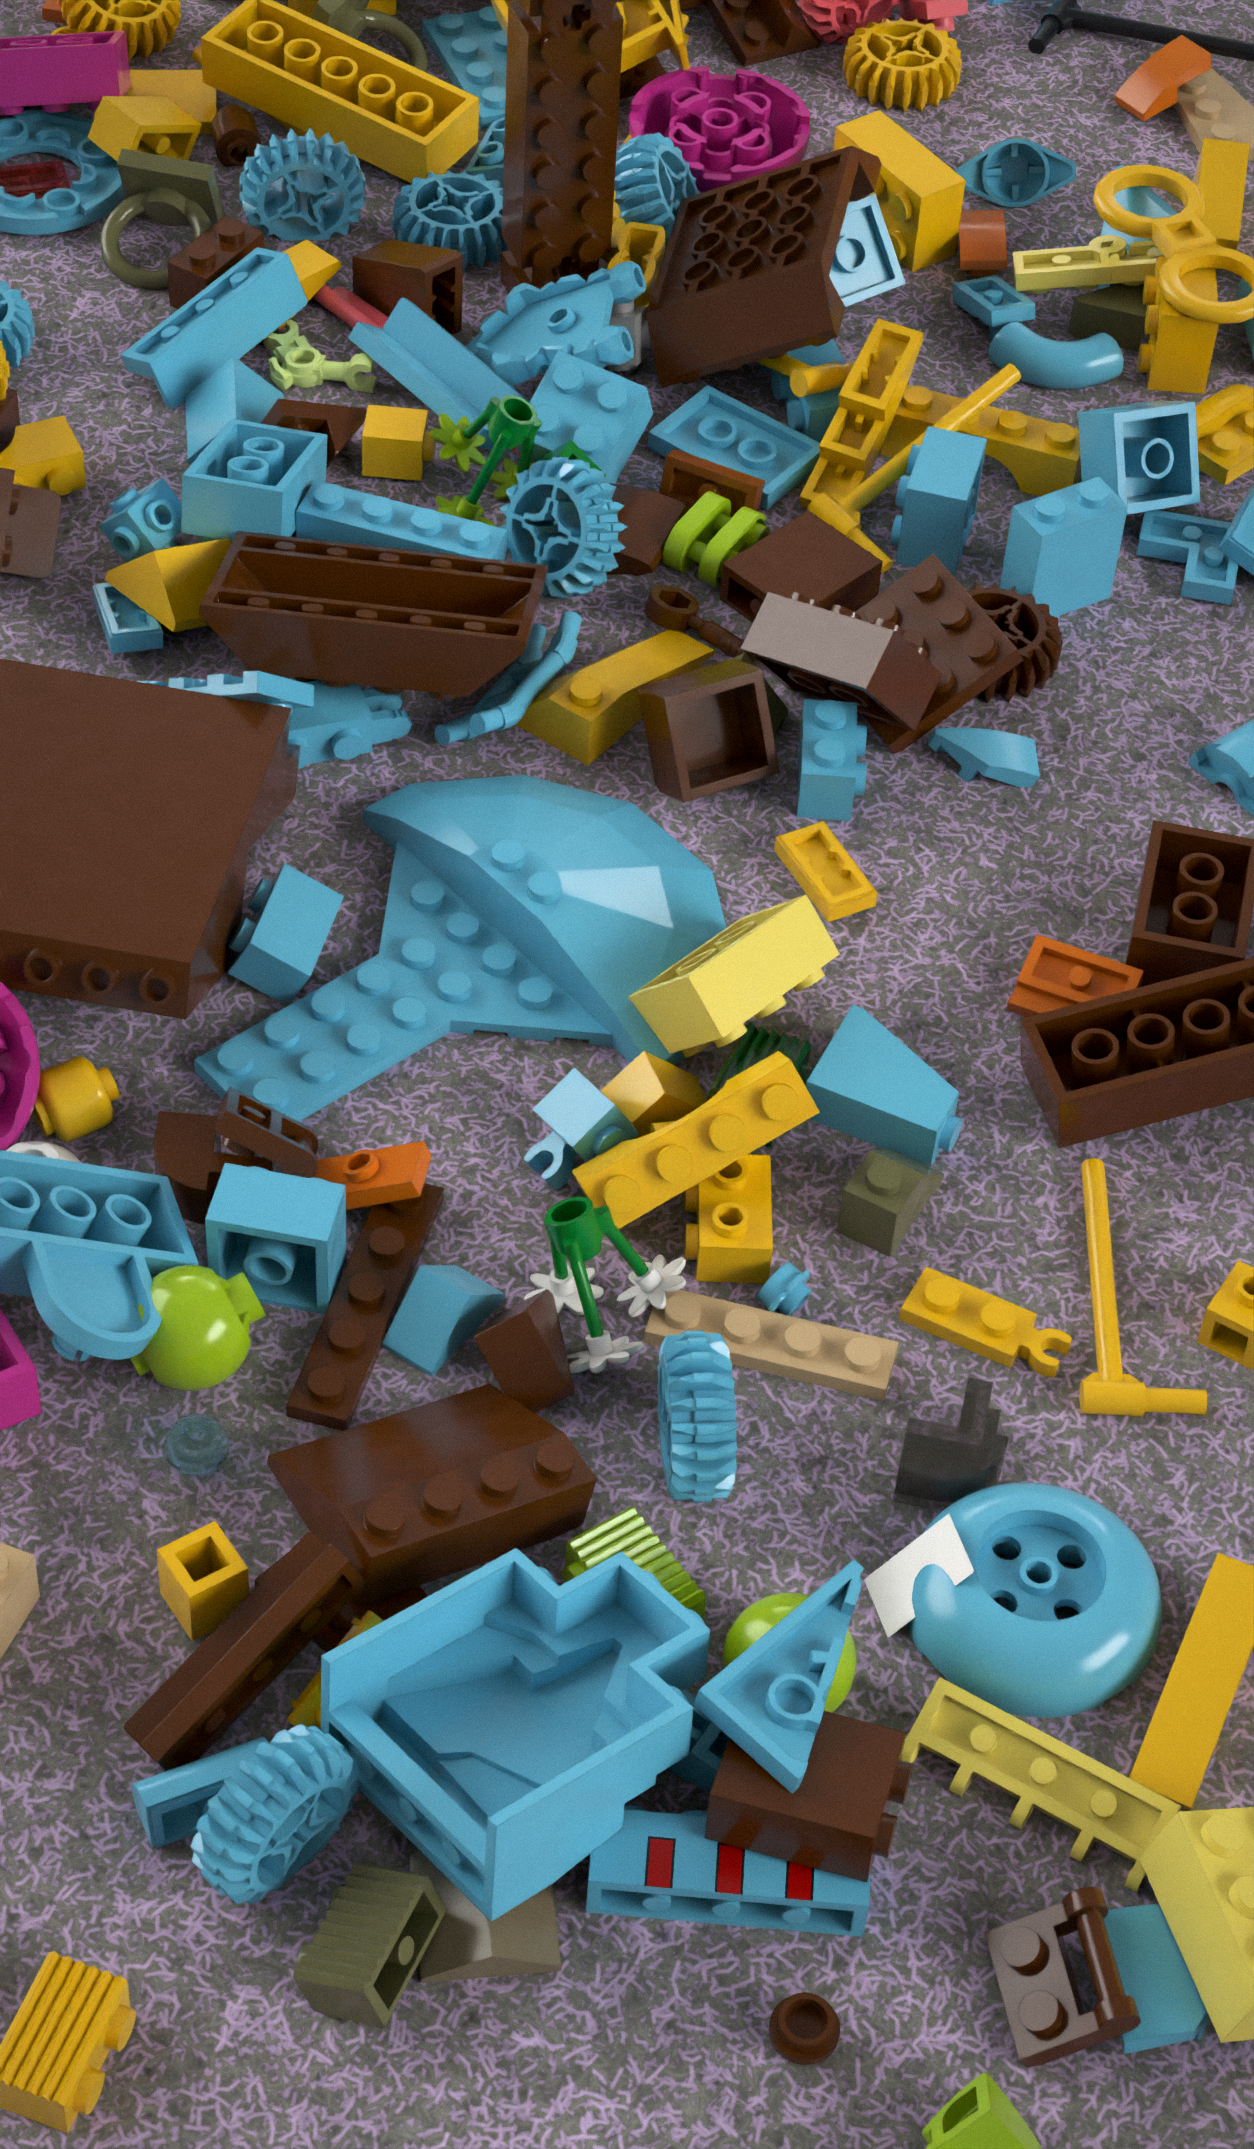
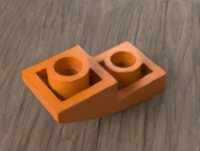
[1115,35,1211,122]
[958,210,1007,277]

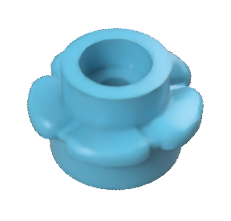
[756,1261,812,1316]

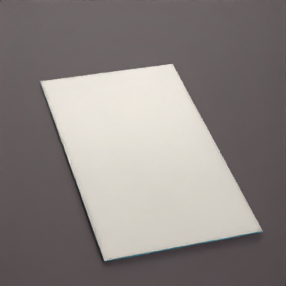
[864,1513,975,1638]

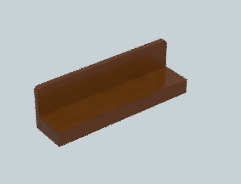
[124,1532,366,1771]

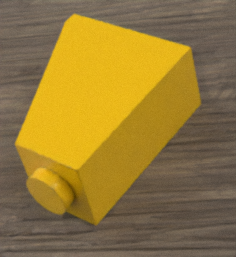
[1193,138,1250,250]

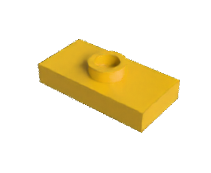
[774,821,878,923]

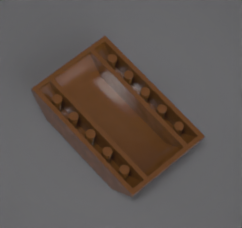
[199,531,548,700]

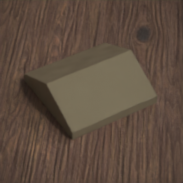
[409,1850,562,1983]

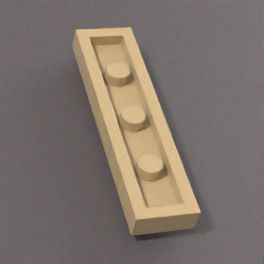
[644,1289,899,1401]

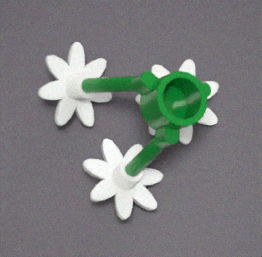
[524,1197,686,1374]

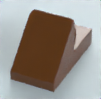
[261,399,367,470]

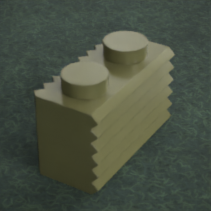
[293,1862,447,2030]

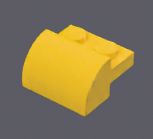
[1196,384,1254,486]

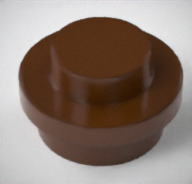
[769,1992,840,2065]

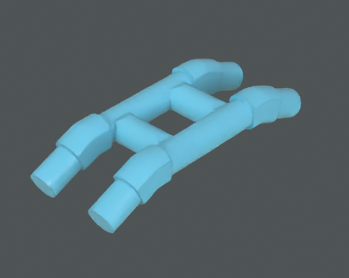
[434,611,582,745]

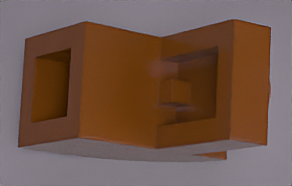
[154,1111,274,1225]

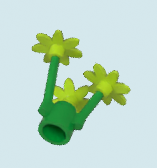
[429,395,542,526]

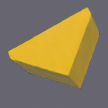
[600,1051,708,1139]

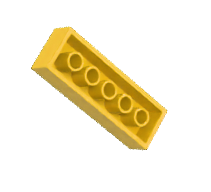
[201,0,479,183]

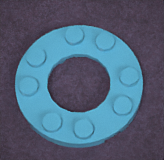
[0,110,125,236]

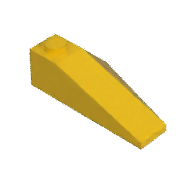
[515,629,715,766]

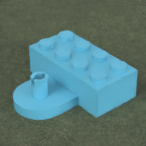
[0,1150,199,1362]

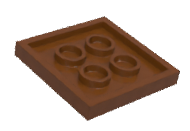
[855,553,1023,754]

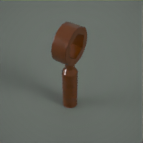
[644,585,754,662]

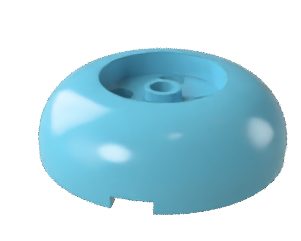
[906,1482,1163,1718]

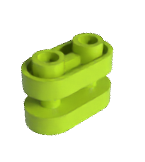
[663,491,770,589]

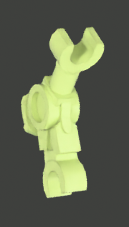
[263,320,377,393]

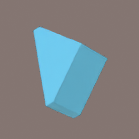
[382,1265,505,1377]

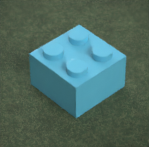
[516,350,653,484]
[1078,400,1201,515]
[890,426,987,576]
[205,1163,347,1315]

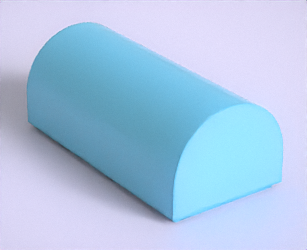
[132,1736,268,1848]

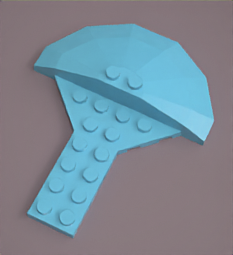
[194,775,726,1122]

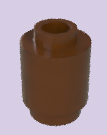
[211,105,261,167]

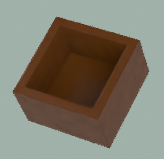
[637,658,780,803]

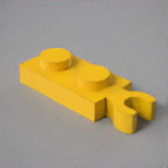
[899,1266,1072,1377]

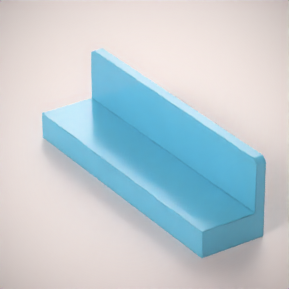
[120,247,308,409]
[348,298,530,450]

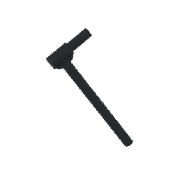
[1028,0,1254,62]

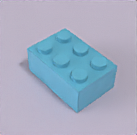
[181,419,328,542]

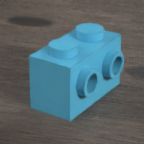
[797,699,867,821]
[228,863,344,1003]

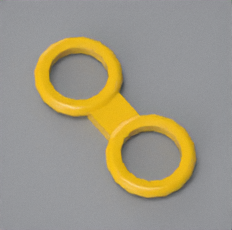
[1093,164,1254,324]

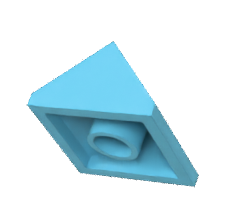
[185,356,284,464]

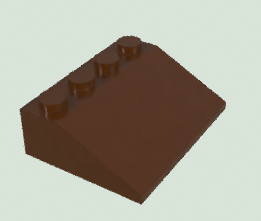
[267,1384,597,1607]

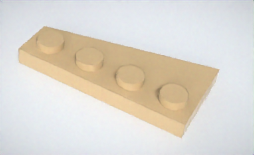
[1150,52,1254,161]

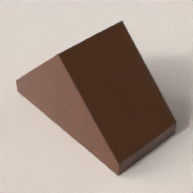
[473,1289,575,1413]

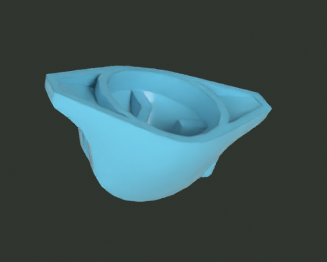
[956,138,1076,207]

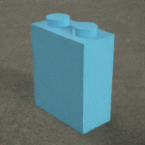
[999,476,1128,617]

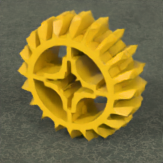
[61,0,181,62]
[842,17,962,113]

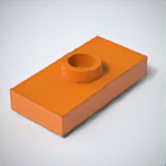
[315,1141,432,1210]

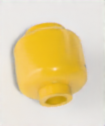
[32,1056,120,1142]

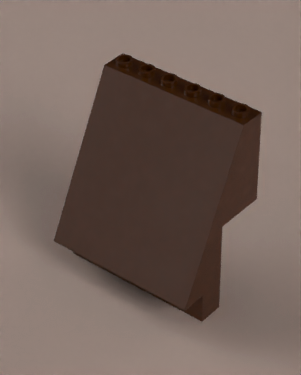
[0,659,300,1020]

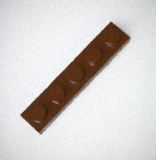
[286,1183,444,1431]

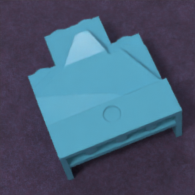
[320,1548,710,1922]

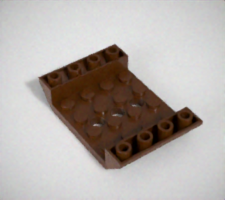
[646,146,882,388]

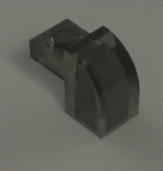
[893,1377,1009,1510]

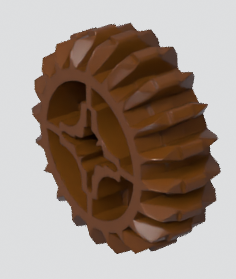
[966,582,1063,703]

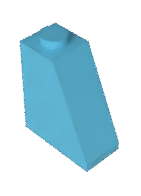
[806,1005,963,1167]

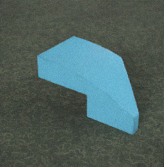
[928,727,1040,787]

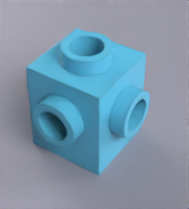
[99,478,182,562]

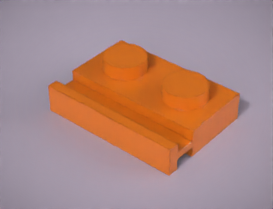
[1007,934,1144,1017]

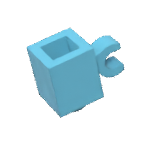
[523,1067,640,1190]

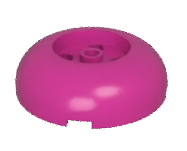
[629,66,810,193]

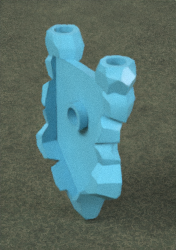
[466,261,646,386]

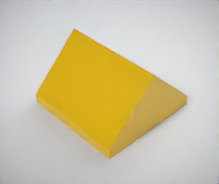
[105,538,231,632]

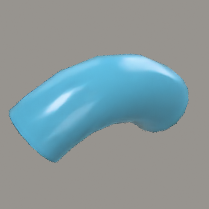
[988,321,1124,390]

